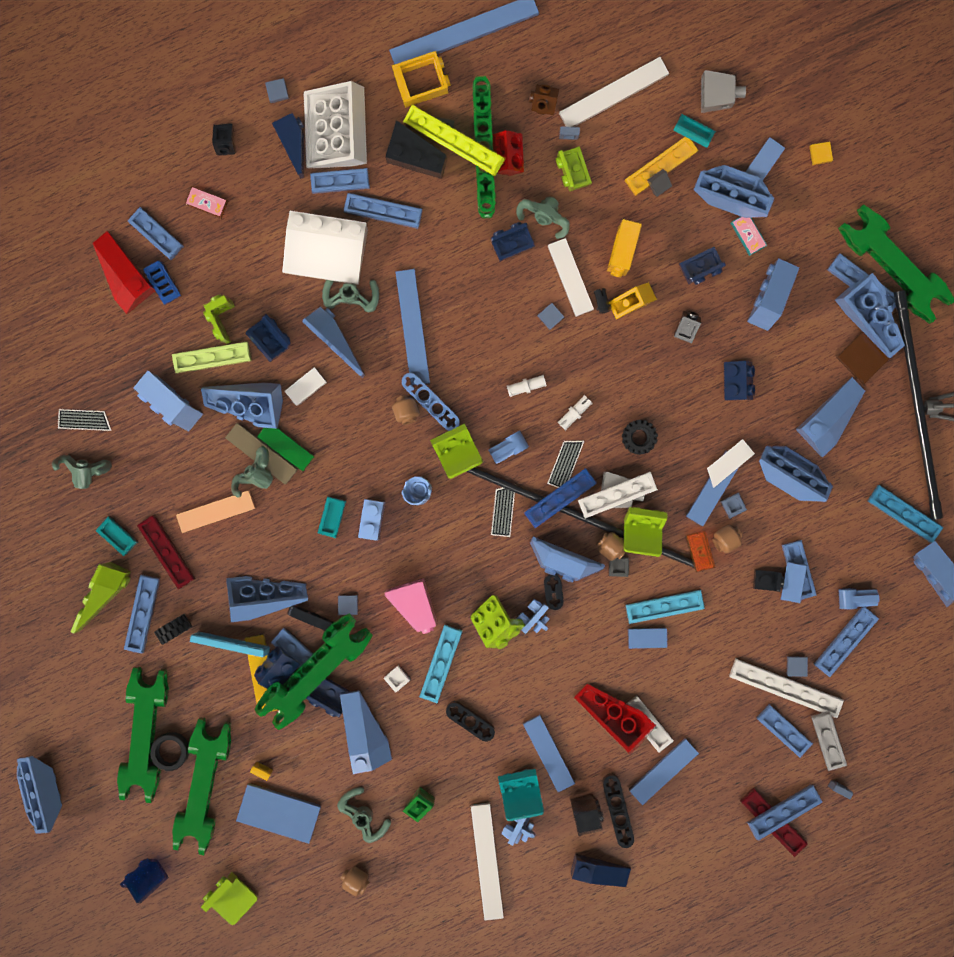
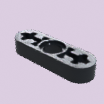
[287,605,334,631]
[446,701,495,742]

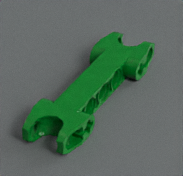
[473,76,495,219]
[838,204,954,324]
[255,613,373,730]
[117,666,169,803]
[172,717,232,856]

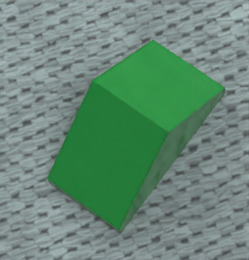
[402,787,435,822]

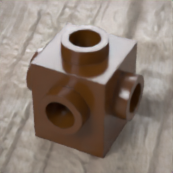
[529,84,559,116]

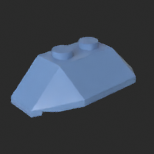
[694,165,774,218]
[759,446,833,502]
[530,536,605,583]
[17,756,62,834]

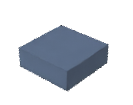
[265,78,289,103]
[559,126,580,140]
[537,303,564,330]
[720,493,747,518]
[338,595,358,615]
[787,656,808,677]
[828,780,853,799]

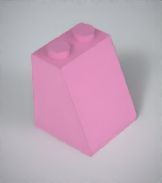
[385,578,437,634]

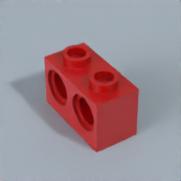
[493,130,524,176]

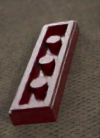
[137,515,195,590]
[740,788,808,857]

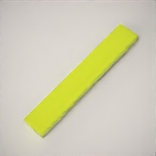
[403,105,505,176]

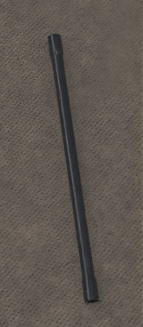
[894,290,943,520]

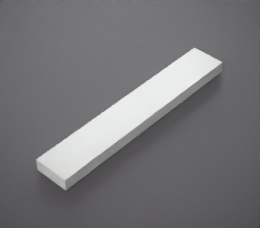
[559,57,669,127]
[729,659,844,718]
[471,803,504,920]

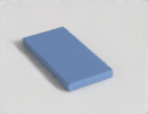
[236,783,321,844]

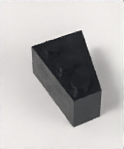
[385,120,447,179]
[570,794,604,836]

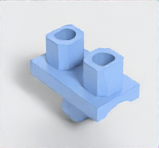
[516,599,550,634]
[502,817,536,846]

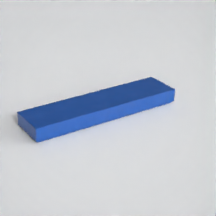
[524,468,597,528]

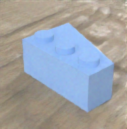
[134,371,203,431]

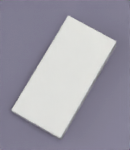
[285,367,327,406]

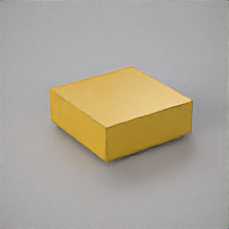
[809,142,833,165]
[250,762,273,781]

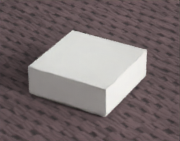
[384,665,411,692]

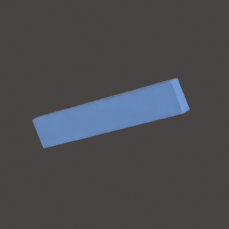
[396,269,430,386]

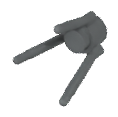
[924,392,954,421]

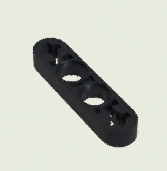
[602,773,634,848]

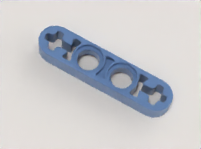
[402,372,460,431]

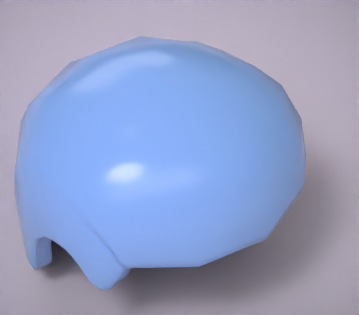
[401,476,432,505]

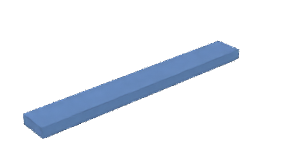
[389,0,539,65]

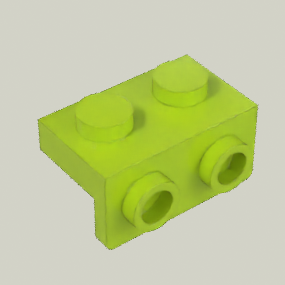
[555,146,592,192]

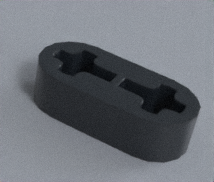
[544,574,564,610]

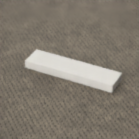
[548,238,594,317]
[578,472,657,518]

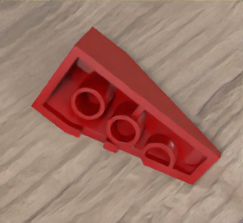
[93,231,155,314]
[574,684,656,755]

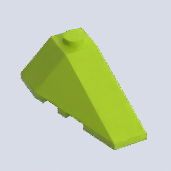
[71,562,131,634]

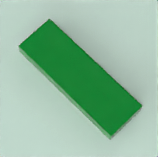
[257,428,315,472]

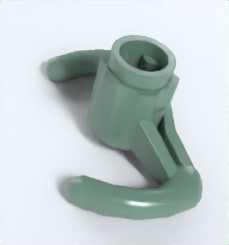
[516,197,570,239]
[322,280,379,312]
[231,446,273,498]
[52,455,112,489]
[337,787,391,843]

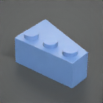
[747,258,799,331]
[913,541,954,607]

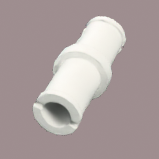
[507,375,547,397]
[557,395,593,431]

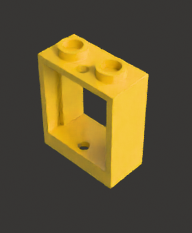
[392,51,451,108]
[607,219,642,277]

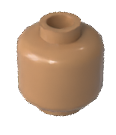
[392,395,420,425]
[712,525,743,553]
[597,532,626,561]
[340,866,370,896]

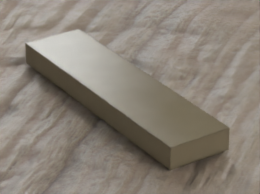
[225,423,298,485]

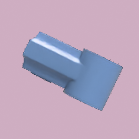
[488,430,529,464]
[838,588,879,609]

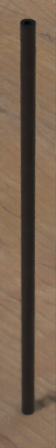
[466,467,704,572]

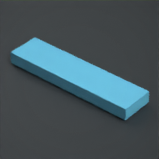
[625,590,705,624]
[419,624,463,703]
[190,632,270,657]

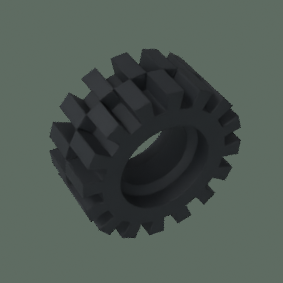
[622,420,658,455]
[154,614,193,645]

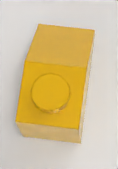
[609,282,657,319]

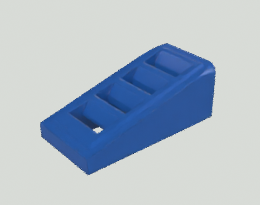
[143,260,181,305]

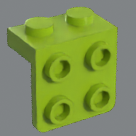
[203,294,235,344]
[430,424,483,479]
[623,507,667,557]
[471,595,525,649]
[201,872,258,925]

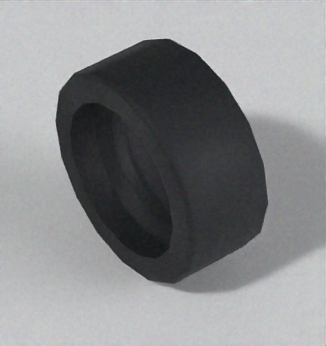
[151,732,189,771]

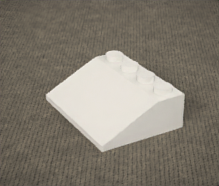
[304,81,367,168]
[282,211,368,285]

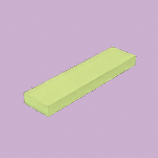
[172,342,251,374]

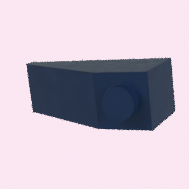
[272,113,304,179]
[570,853,631,887]

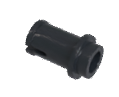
[594,288,612,314]

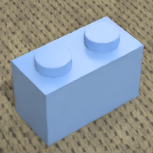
[358,499,385,541]

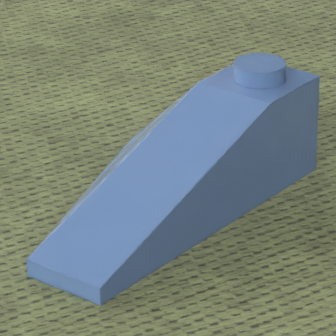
[835,273,905,358]
[302,307,365,378]
[796,377,865,457]
[201,383,283,429]
[226,576,308,622]
[340,690,392,774]

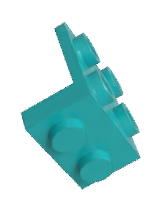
[498,769,544,821]

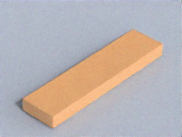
[176,490,256,533]

